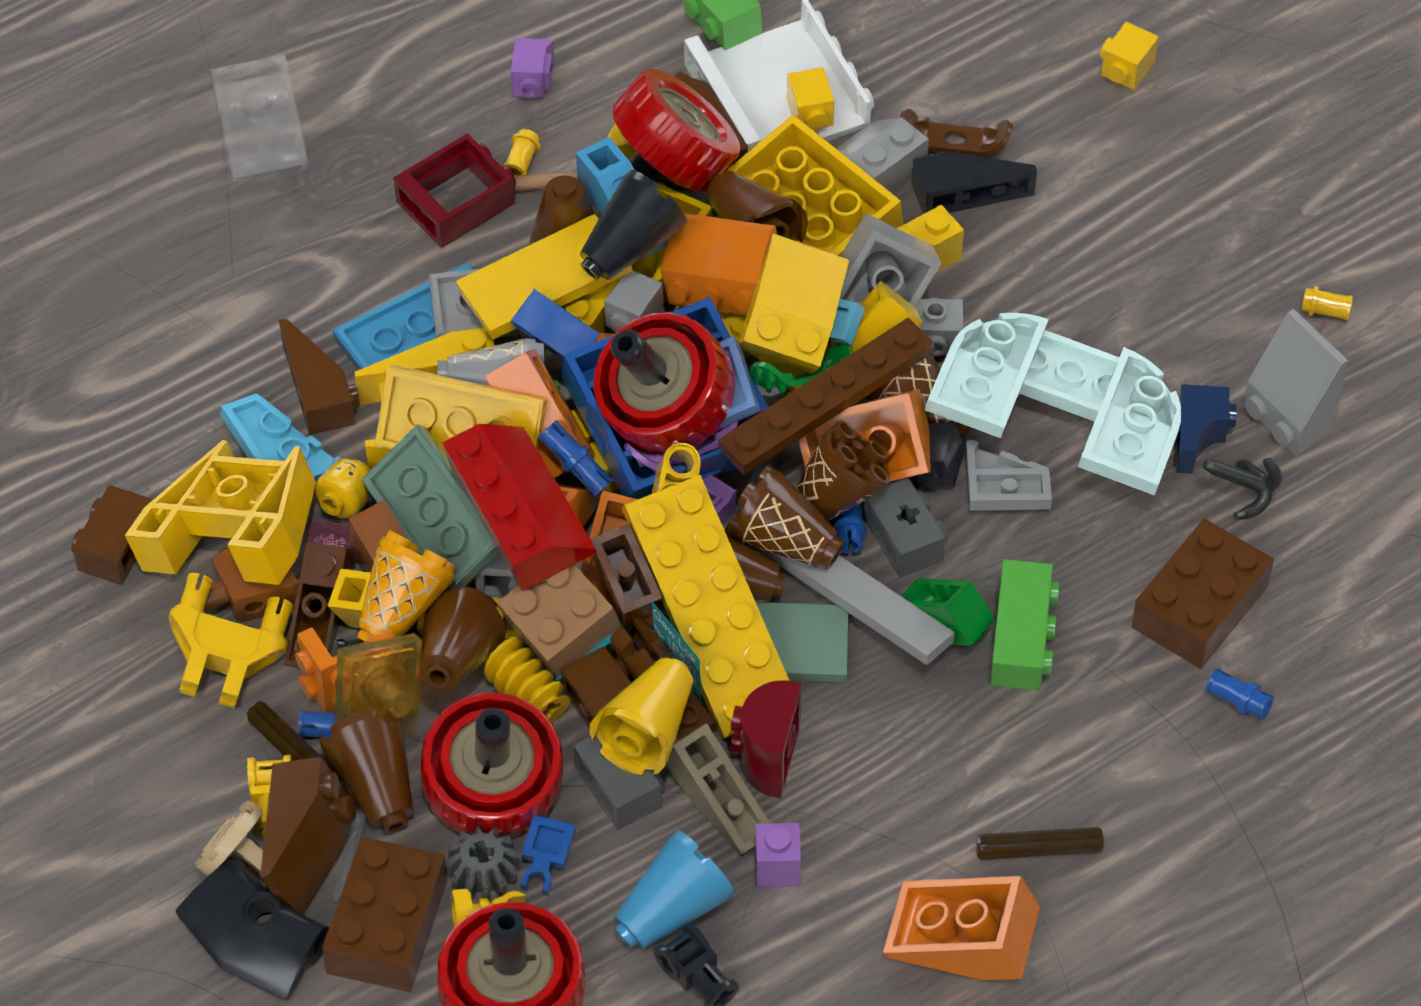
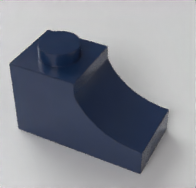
[1177,384,1237,474]

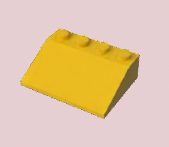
[727,114,904,257]

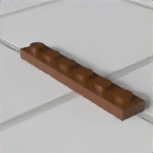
[718,317,934,475]

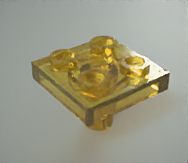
[334,633,422,724]

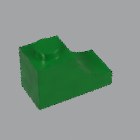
[901,578,995,646]

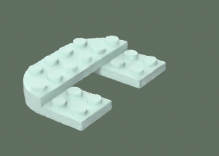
[925,313,1181,495]

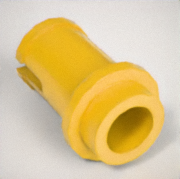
[503,129,541,176]
[1301,286,1353,321]

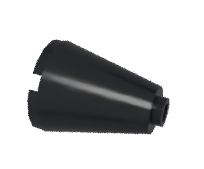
[580,170,687,280]

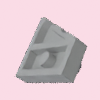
[965,440,1052,511]

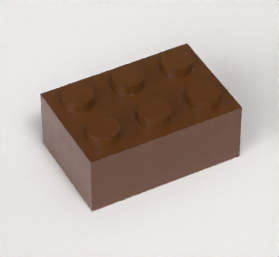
[1131,518,1274,669]
[322,837,448,993]

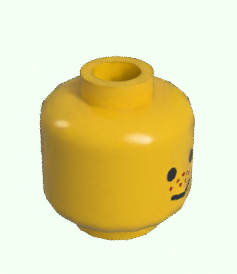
[315,458,371,519]

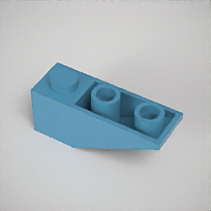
[576,137,668,260]

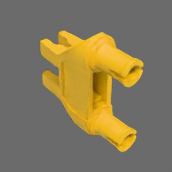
[168,573,294,709]

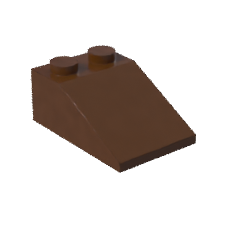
[260,757,356,914]

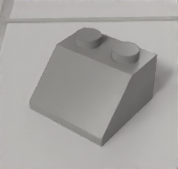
[836,117,929,194]

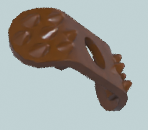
[900,109,1013,156]

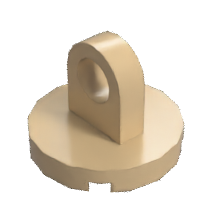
[195,800,263,880]

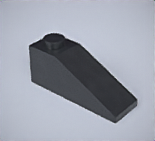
[912,152,1037,214]

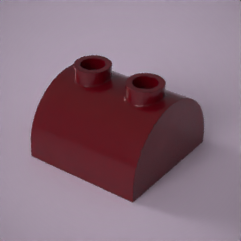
[730,680,802,799]

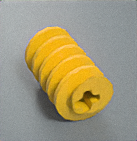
[484,636,571,723]

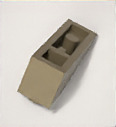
[666,723,770,855]

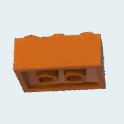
[661,213,777,316]
[798,389,930,481]

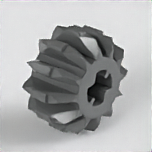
[446,826,520,900]

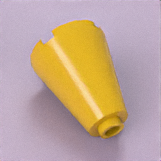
[590,658,693,775]

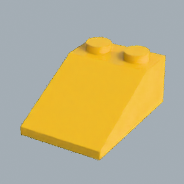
[738,234,849,374]

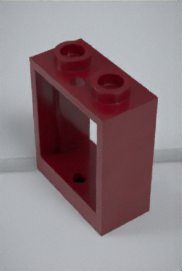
[393,133,516,248]

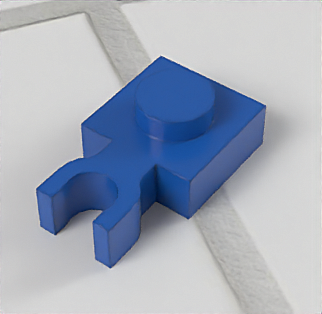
[520,816,576,896]

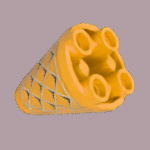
[357,530,456,642]

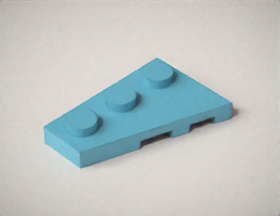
[220,393,341,486]

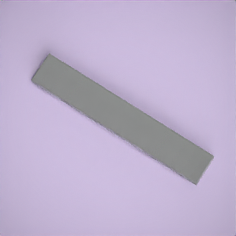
[751,546,955,665]

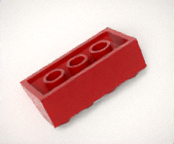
[442,424,597,591]

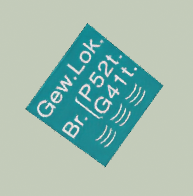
[651,601,702,704]

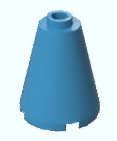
[614,830,735,949]

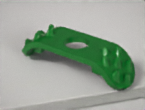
[749,343,853,393]

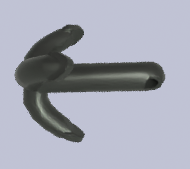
[1203,458,1283,518]

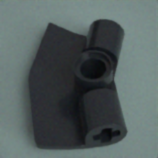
[176,858,330,1000]

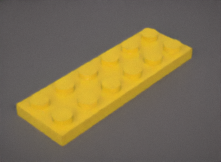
[622,475,789,740]

